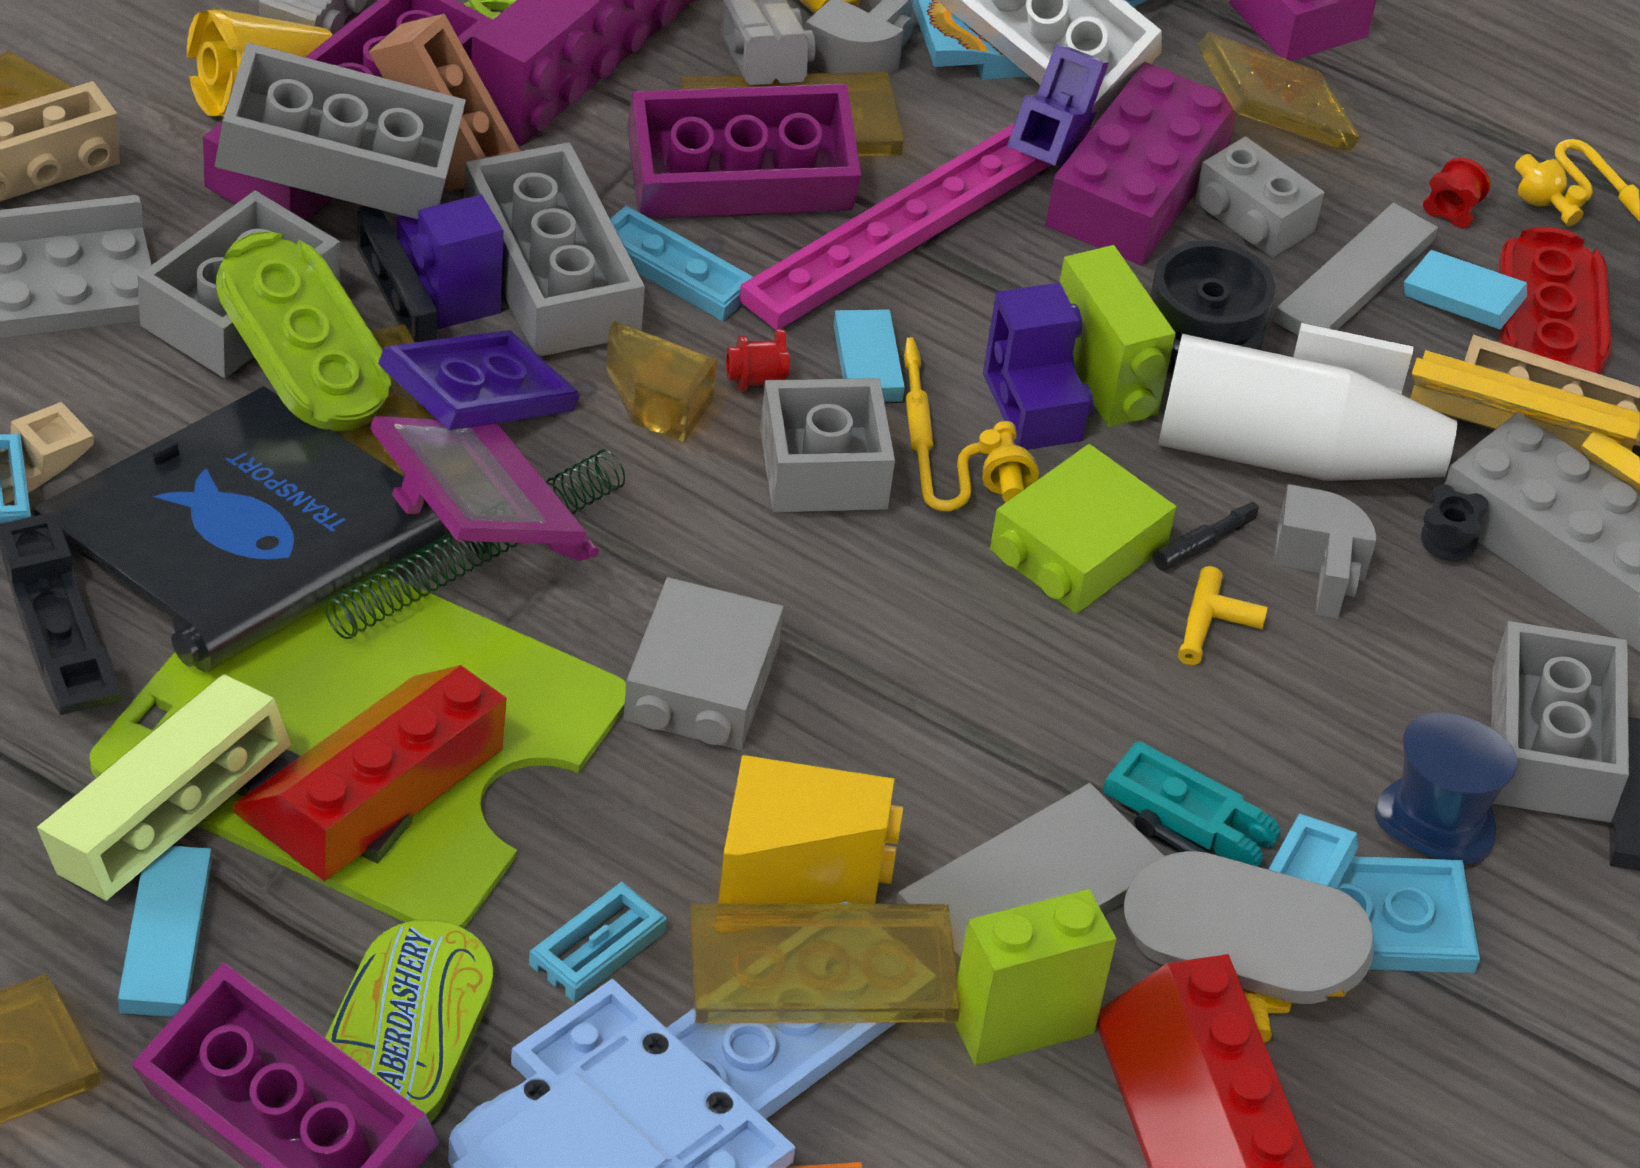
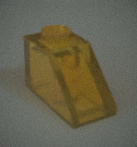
[606,321,717,442]

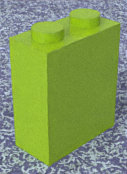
[1060,245,1175,427]
[990,444,1177,614]
[950,888,1116,1066]

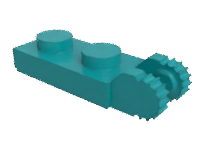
[1103,741,1282,867]

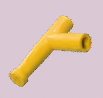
[1178,566,1268,666]

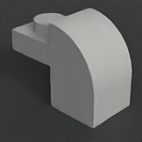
[805,0,914,82]
[1273,484,1376,619]

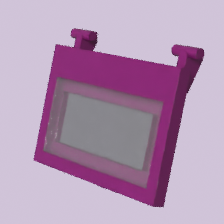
[370,416,599,561]

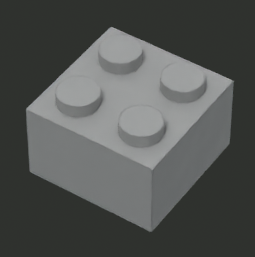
[760,378,895,512]

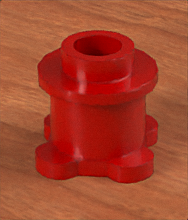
[1423,157,1491,229]
[726,329,790,392]

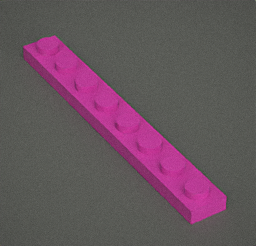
[739,123,1052,329]

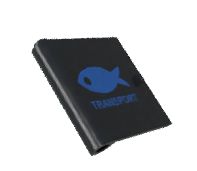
[33,386,445,672]

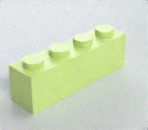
[37,674,291,901]

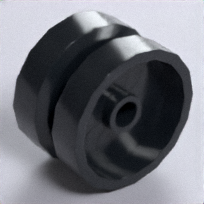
[1150,240,1276,370]

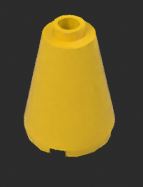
[187,8,332,117]

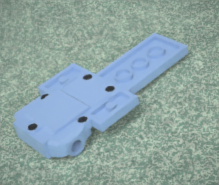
[448,901,936,1168]

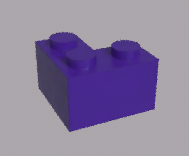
[397,194,504,329]
[982,282,1094,450]

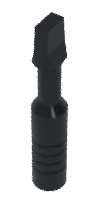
[1152,502,1259,571]

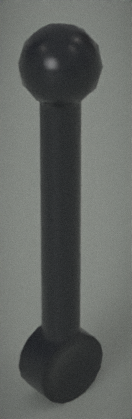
[1134,809,1207,853]

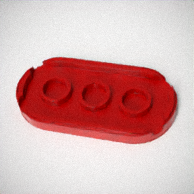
[1497,227,1611,374]

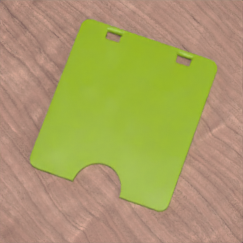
[90,573,626,929]

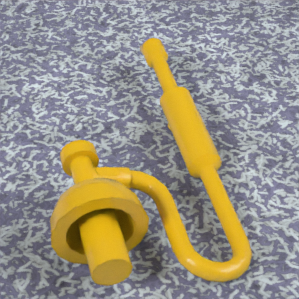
[1515,139,1640,226]
[904,337,1039,512]

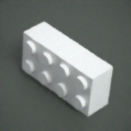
[937,0,1162,127]

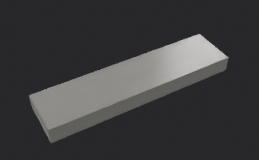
[1273,202,1438,336]

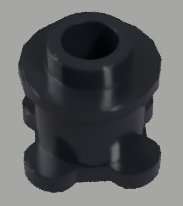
[1421,484,1488,561]

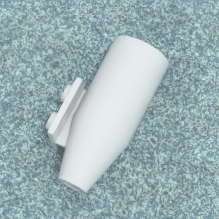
[1158,323,1457,481]

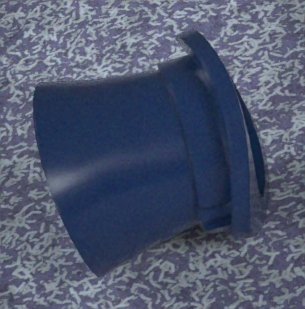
[1375,712,1518,865]

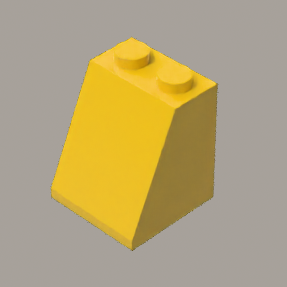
[715,755,903,936]

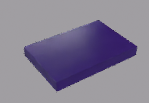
[378,330,580,430]

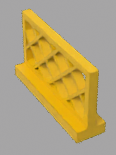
[1410,350,1640,456]

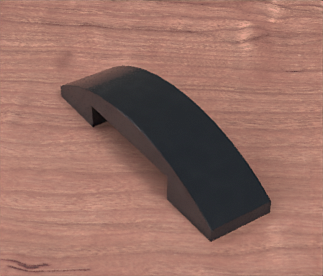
[0,512,122,715]

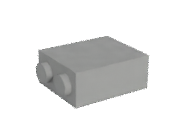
[623,577,784,751]

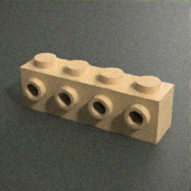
[0,81,120,201]

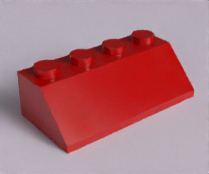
[234,665,507,882]
[1096,954,1314,1168]

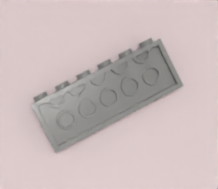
[0,195,152,338]

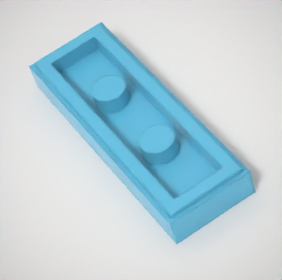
[610,205,753,322]
[118,846,212,1017]

